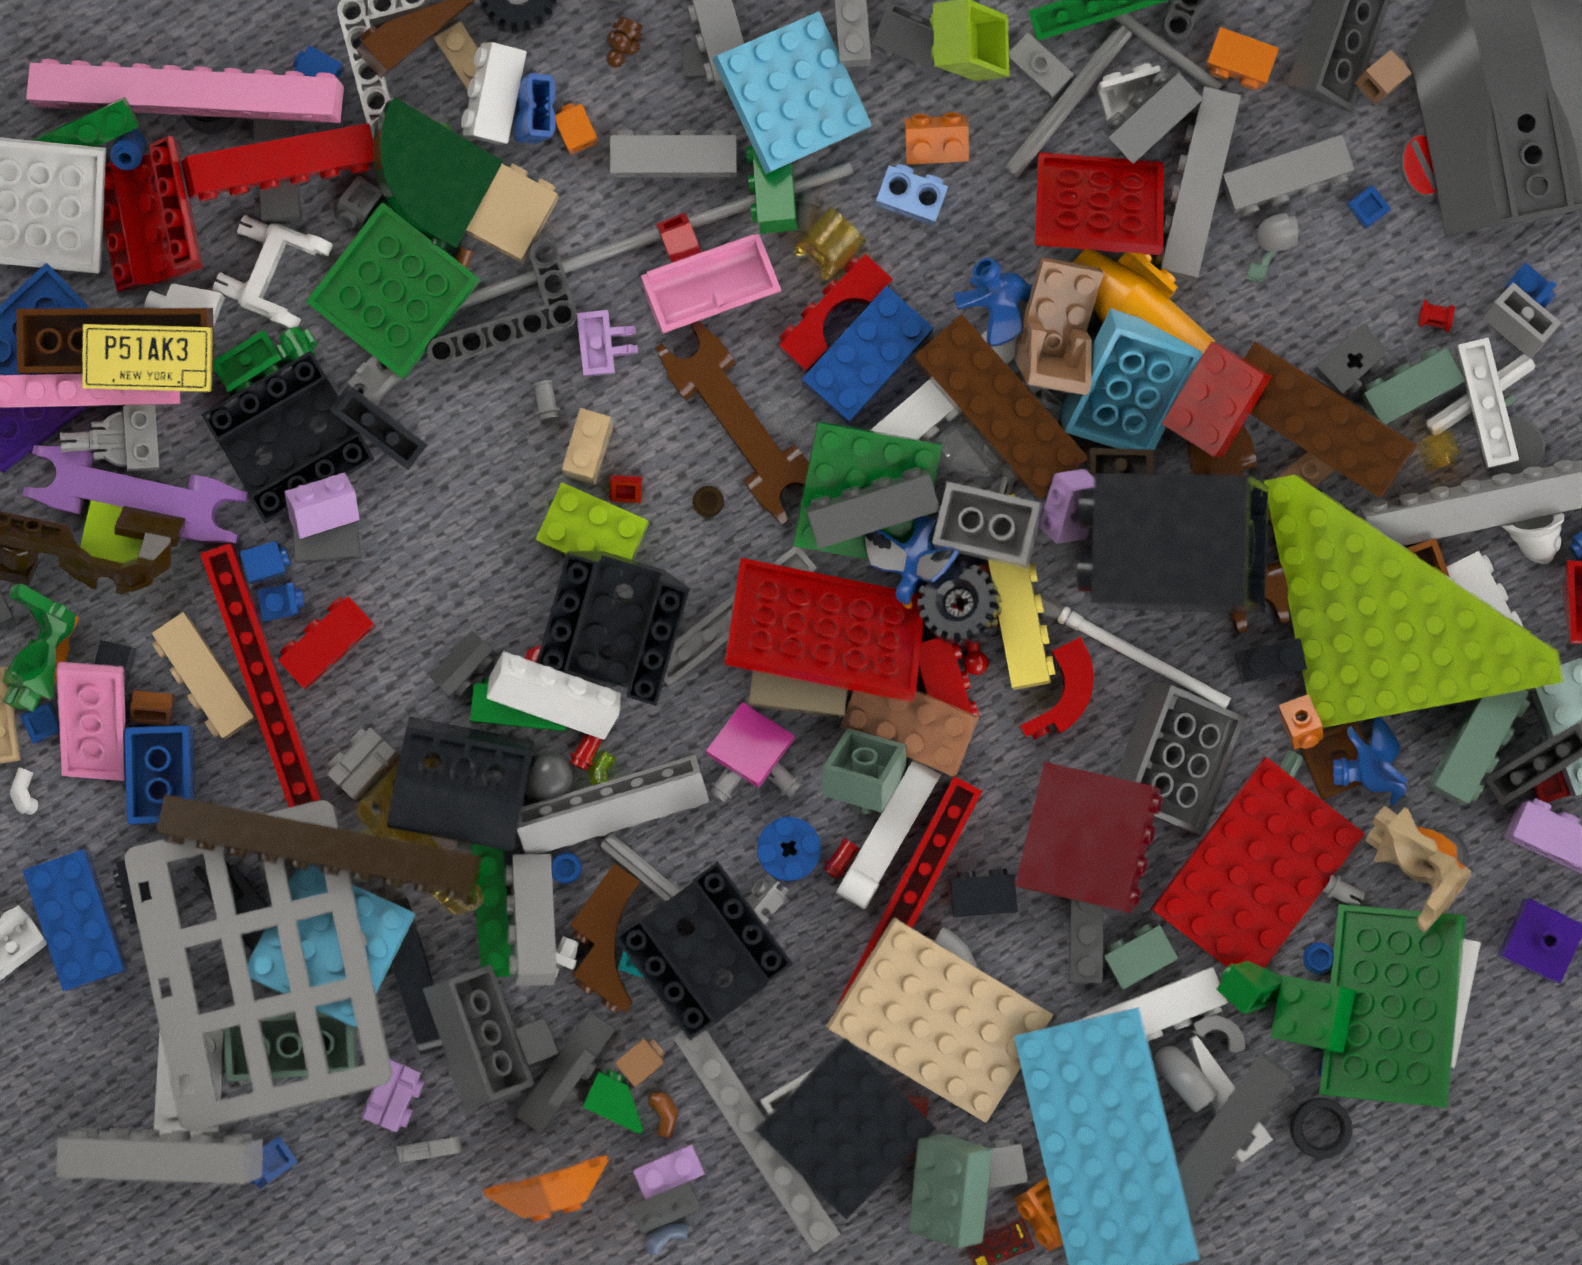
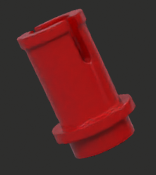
[570,733,603,771]
[822,838,860,880]

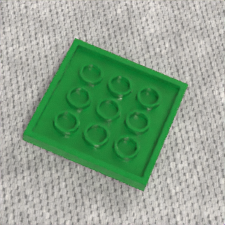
[306,202,481,379]
[793,421,942,559]

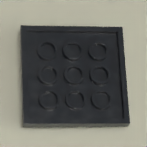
[755,1038,936,1220]

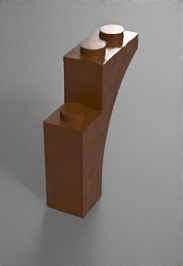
[570,863,641,1014]

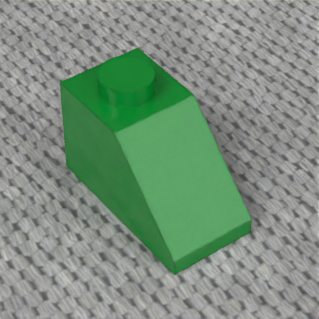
[1216,961,1282,1014]
[583,1069,644,1134]

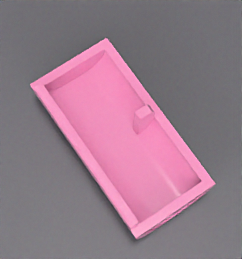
[641,234,782,334]

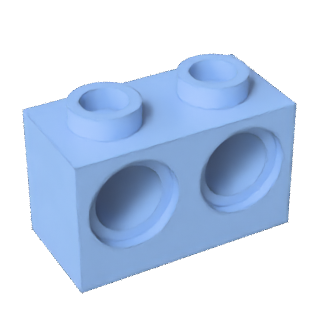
[875,164,948,226]

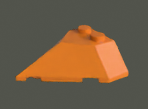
[483,1154,609,1222]

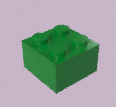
[1270,975,1356,1053]

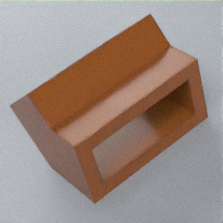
[130,691,175,726]

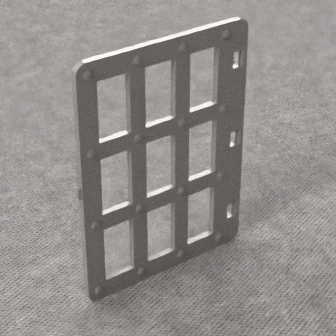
[125,800,392,1132]

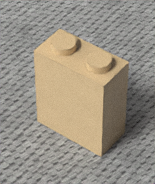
[466,164,559,264]
[562,408,613,486]

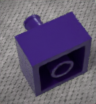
[1497,898,1582,984]

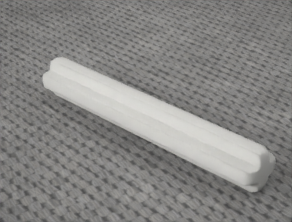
[1426,354,1535,436]

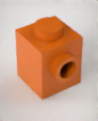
[1278,694,1323,750]

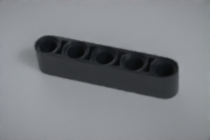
[391,897,444,1055]

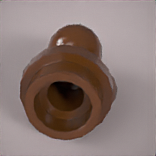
[606,15,643,68]

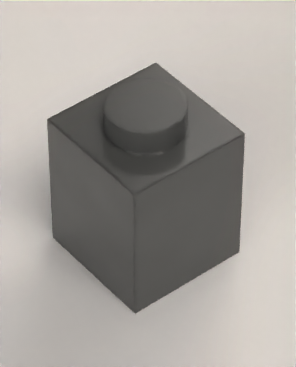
[515,1014,560,1065]

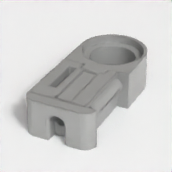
[396,1136,462,1163]

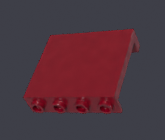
[1015,762,1163,914]

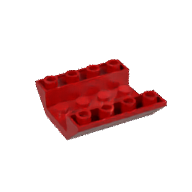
[103,136,203,292]

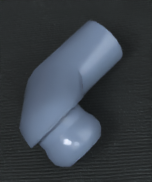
[644,1223,688,1255]

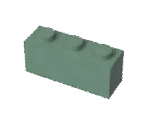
[1361,347,1465,425]

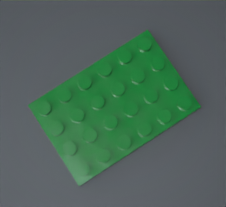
[1319,904,1466,1108]

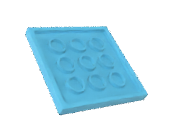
[712,11,872,174]
[248,865,415,1030]

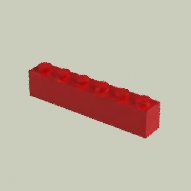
[180,123,374,202]

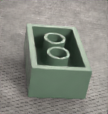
[909,1133,992,1248]

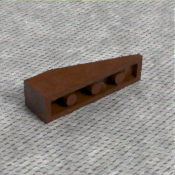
[356,0,475,79]

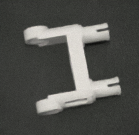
[213,215,333,329]

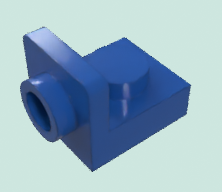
[1504,262,1557,308]
[257,582,305,622]
[250,1136,298,1189]

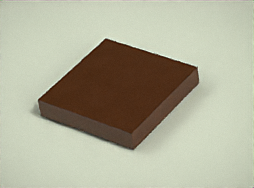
[1300,721,1367,800]

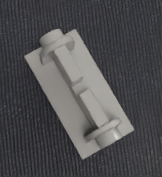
[747,874,789,925]

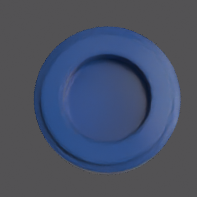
[551,852,582,884]

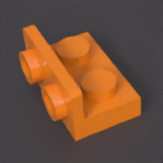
[1014,1176,1063,1251]

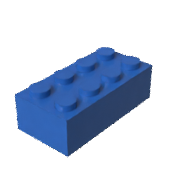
[802,286,934,425]
[22,849,129,991]

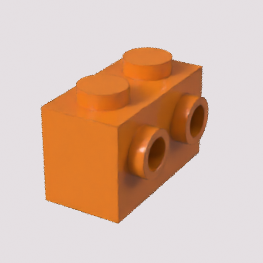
[1205,27,1279,90]

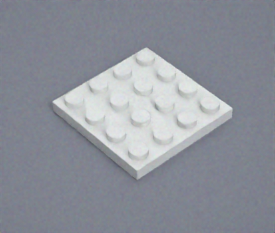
[0,137,106,273]

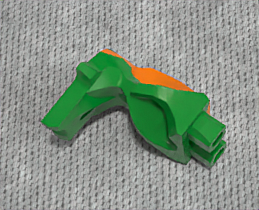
[2,584,79,712]

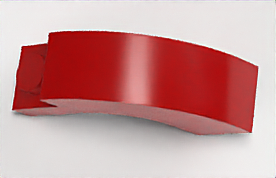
[1019,637,1094,740]

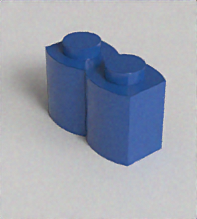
[512,73,556,144]

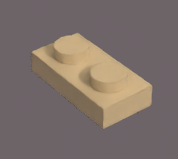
[434,21,478,91]

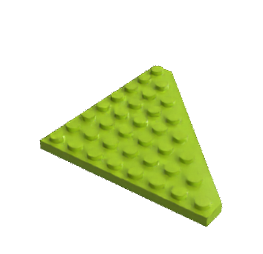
[1264,474,1564,728]

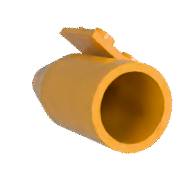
[1072,249,1216,356]

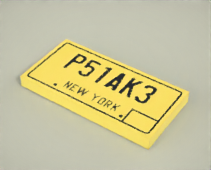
[82,324,212,392]

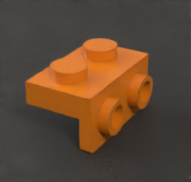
[904,112,969,165]

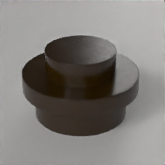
[692,486,724,518]

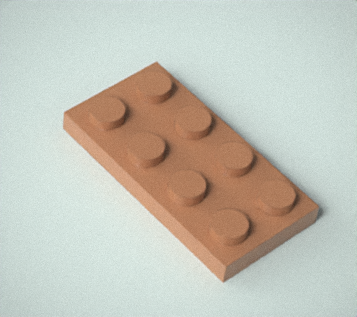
[840,690,979,776]

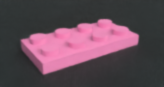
[57,662,126,781]

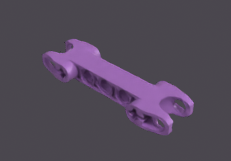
[22,445,249,545]

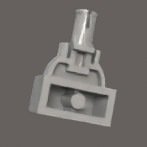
[60,404,159,473]

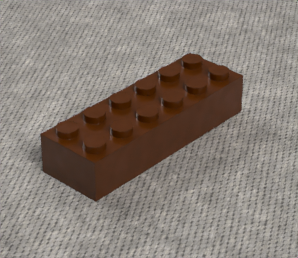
[16,308,214,373]
[911,314,1088,501]
[1244,341,1418,498]

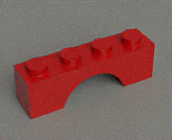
[779,254,893,374]

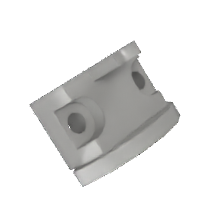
[345,356,402,405]
[1191,1011,1245,1055]

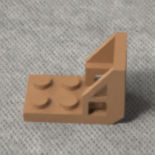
[1015,257,1104,396]

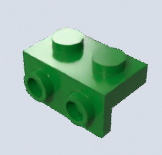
[214,330,285,396]

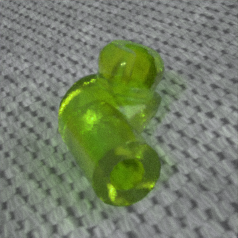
[589,750,617,786]

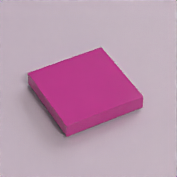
[706,702,795,788]

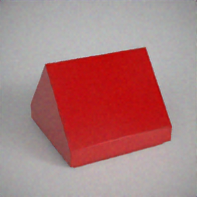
[610,474,643,503]

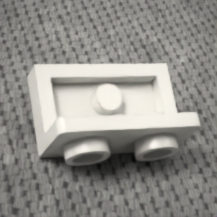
[1097,63,1161,121]
[0,905,47,980]

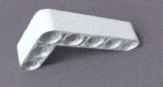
[337,0,429,141]
[836,759,941,909]

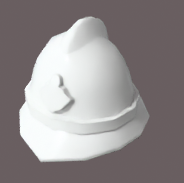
[1499,512,1564,564]

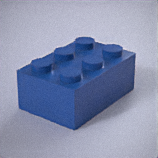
[124,726,195,825]

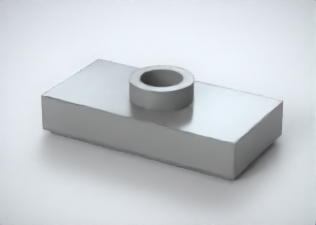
[1009,32,1074,99]

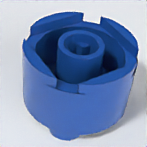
[757,817,821,881]

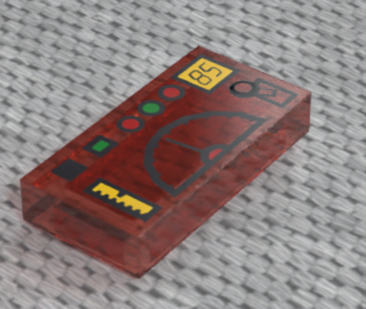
[966,1218,1035,1265]

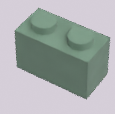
[1103,923,1179,990]

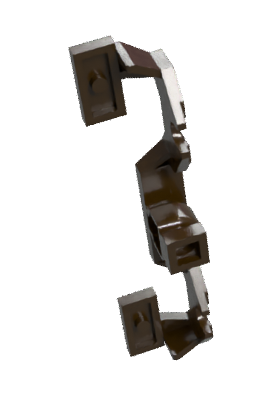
[0,506,185,595]

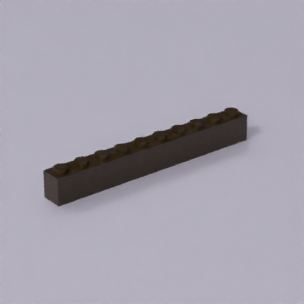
[157,795,482,901]

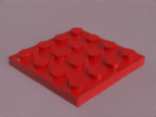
[1034,152,1164,255]

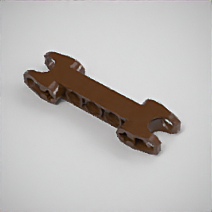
[655,321,809,526]
[1187,424,1290,634]

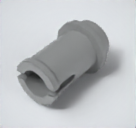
[532,380,561,422]
[767,762,803,798]
[709,768,742,803]
[1323,875,1365,906]

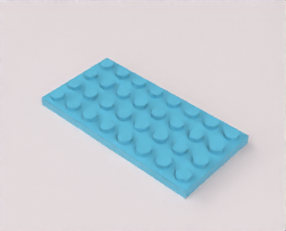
[1014,1007,1200,1265]

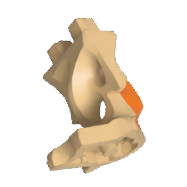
[1365,806,1472,932]

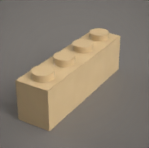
[152,612,257,740]

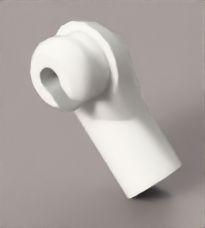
[10,767,39,815]

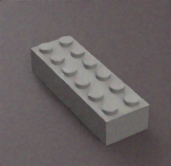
[56,1127,263,1184]

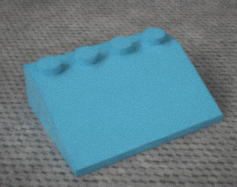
[1059,309,1203,450]

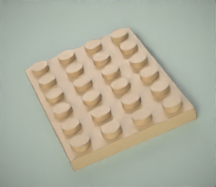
[826,918,1053,1123]

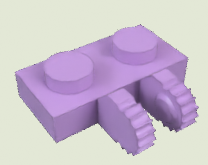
[577,310,638,377]

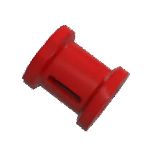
[1418,299,1455,333]

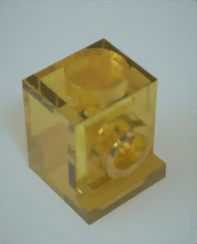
[1417,430,1459,473]

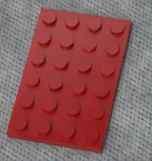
[724,558,924,703]
[1150,757,1365,968]

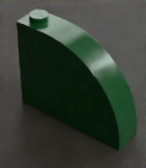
[373,97,503,251]

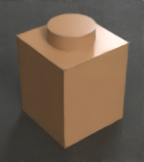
[1355,50,1412,106]
[615,1038,665,1087]

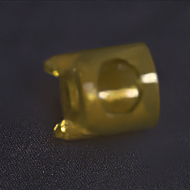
[794,207,867,280]

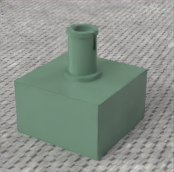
[823,728,906,815]

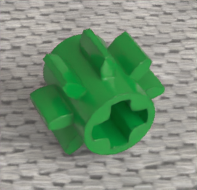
[276,327,318,364]

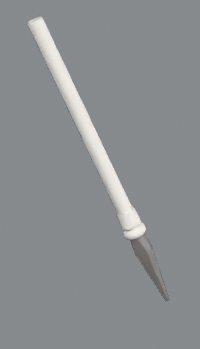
[1035,592,1231,709]

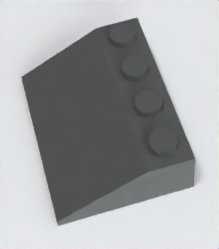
[1115,680,1245,835]

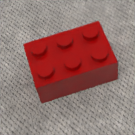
[1162,342,1272,457]

